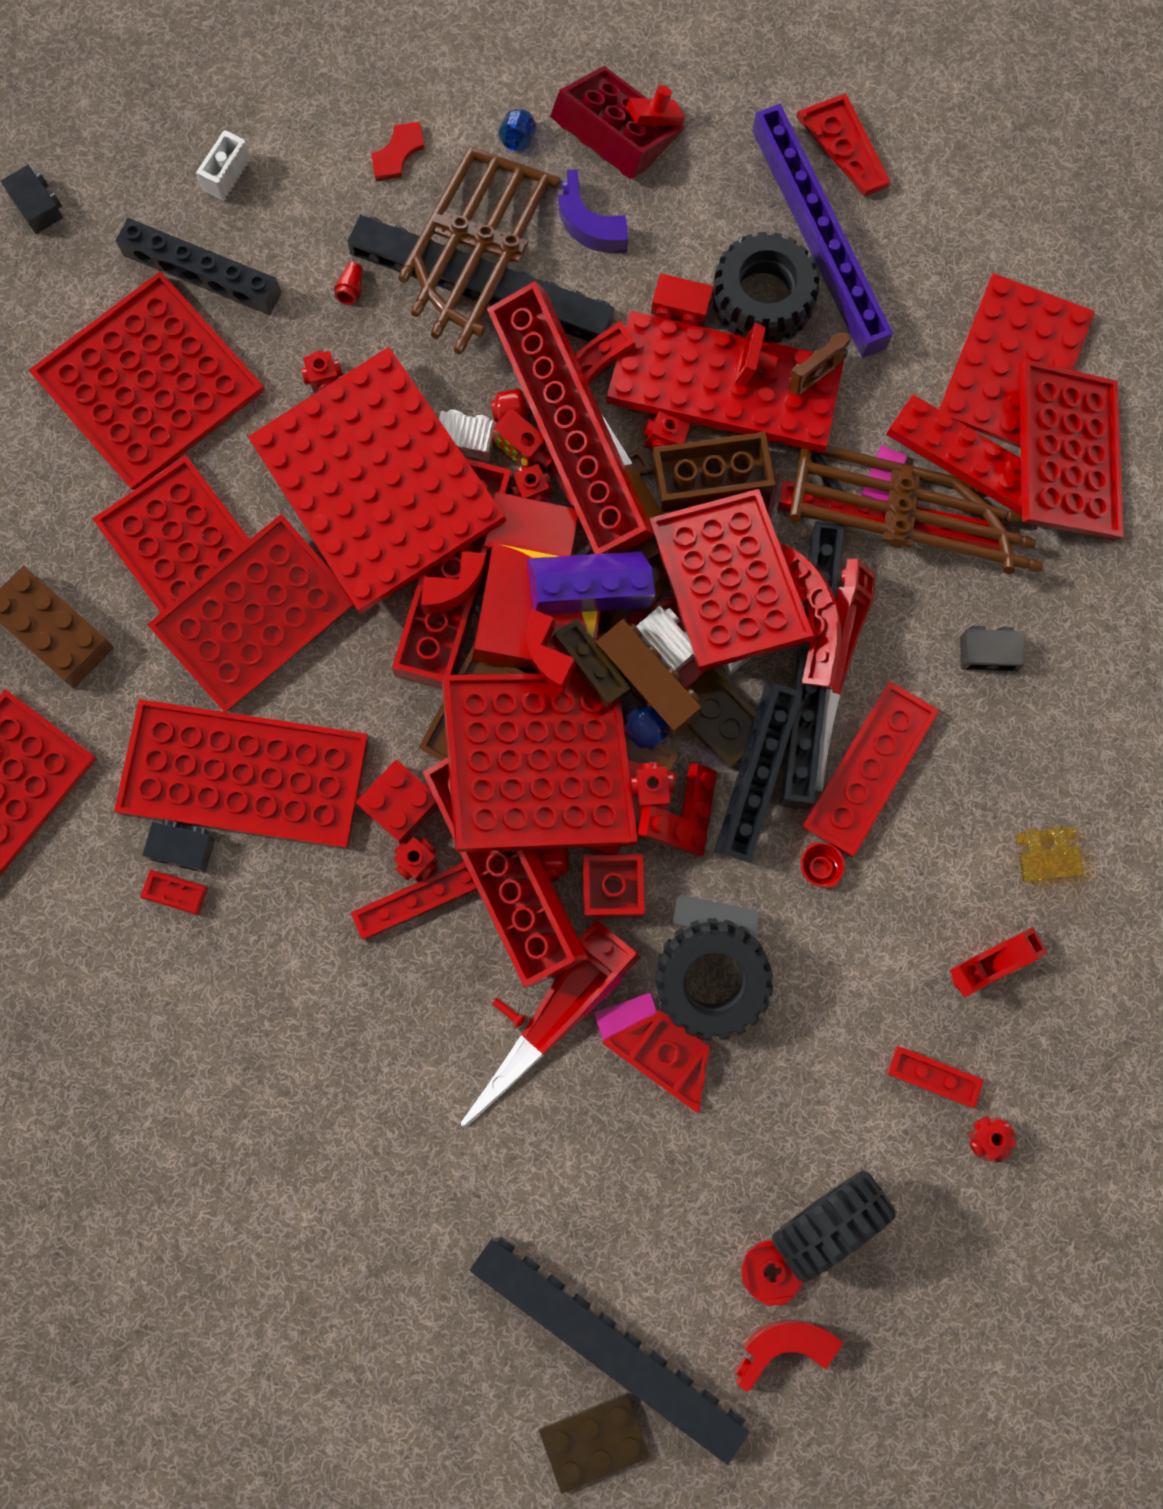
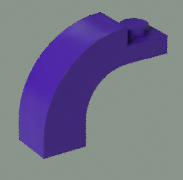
[558,169,628,253]

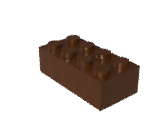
[652,432,775,512]
[0,565,114,689]
[596,619,701,740]

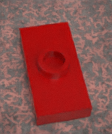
[140,869,208,916]

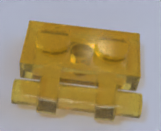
[1015,825,1084,882]

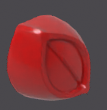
[800,843,844,889]

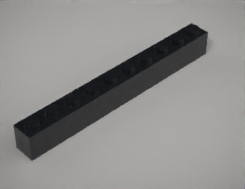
[347,214,615,342]
[780,521,844,810]
[469,1236,749,1465]

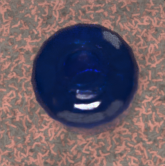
[498,109,537,151]
[624,705,668,750]

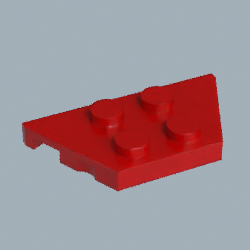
[602,1010,710,1113]

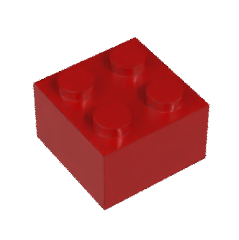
[356,759,438,844]
[582,854,645,919]

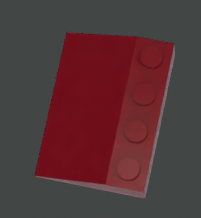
[550,66,685,180]

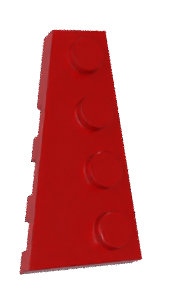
[796,93,890,197]

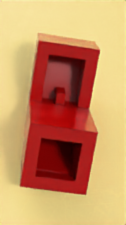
[421,551,486,614]
[526,609,576,692]

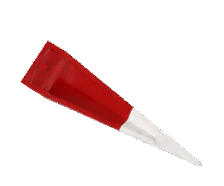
[815,559,876,792]
[461,920,640,1127]

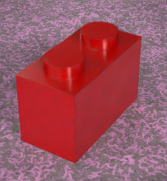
[651,273,713,327]

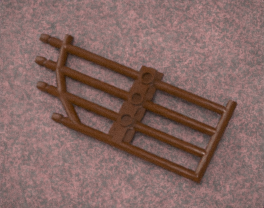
[399,146,560,354]
[789,445,1043,574]

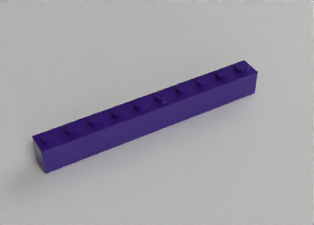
[752,103,893,358]

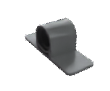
[673,895,759,937]

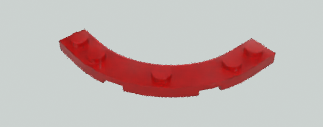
[546,321,636,507]
[779,542,841,689]

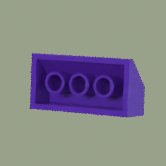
[527,552,655,614]

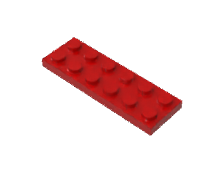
[886,394,1022,516]
[801,681,939,858]

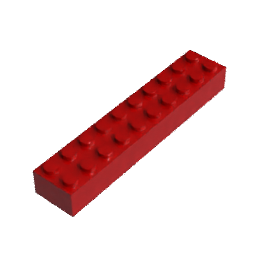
[487,281,654,554]

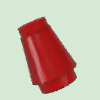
[334,262,363,305]

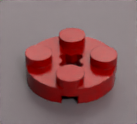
[741,1240,803,1305]

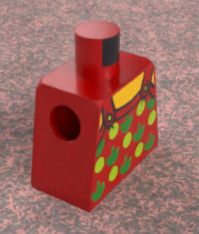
[493,408,554,471]

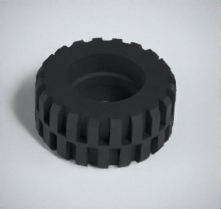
[712,232,820,343]
[655,918,773,1040]
[772,1170,896,1282]

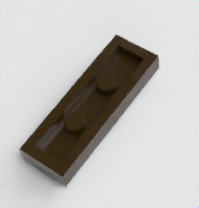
[552,618,630,707]

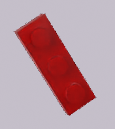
[886,1046,984,1109]

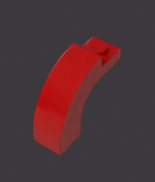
[949,927,1048,998]
[735,1319,843,1393]

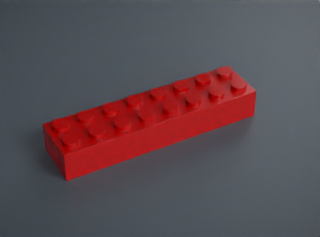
[392,459,512,689]
[422,757,588,988]

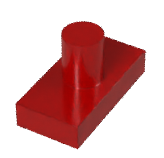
[626,85,685,126]
[735,323,778,386]

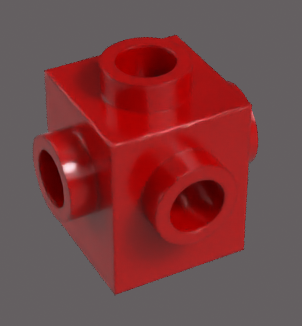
[301,350,343,394]
[643,411,690,451]
[510,464,552,502]
[631,762,674,807]
[393,837,438,882]
[967,1116,1017,1163]

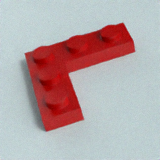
[638,763,717,856]

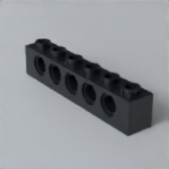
[115,218,282,316]
[714,683,803,863]

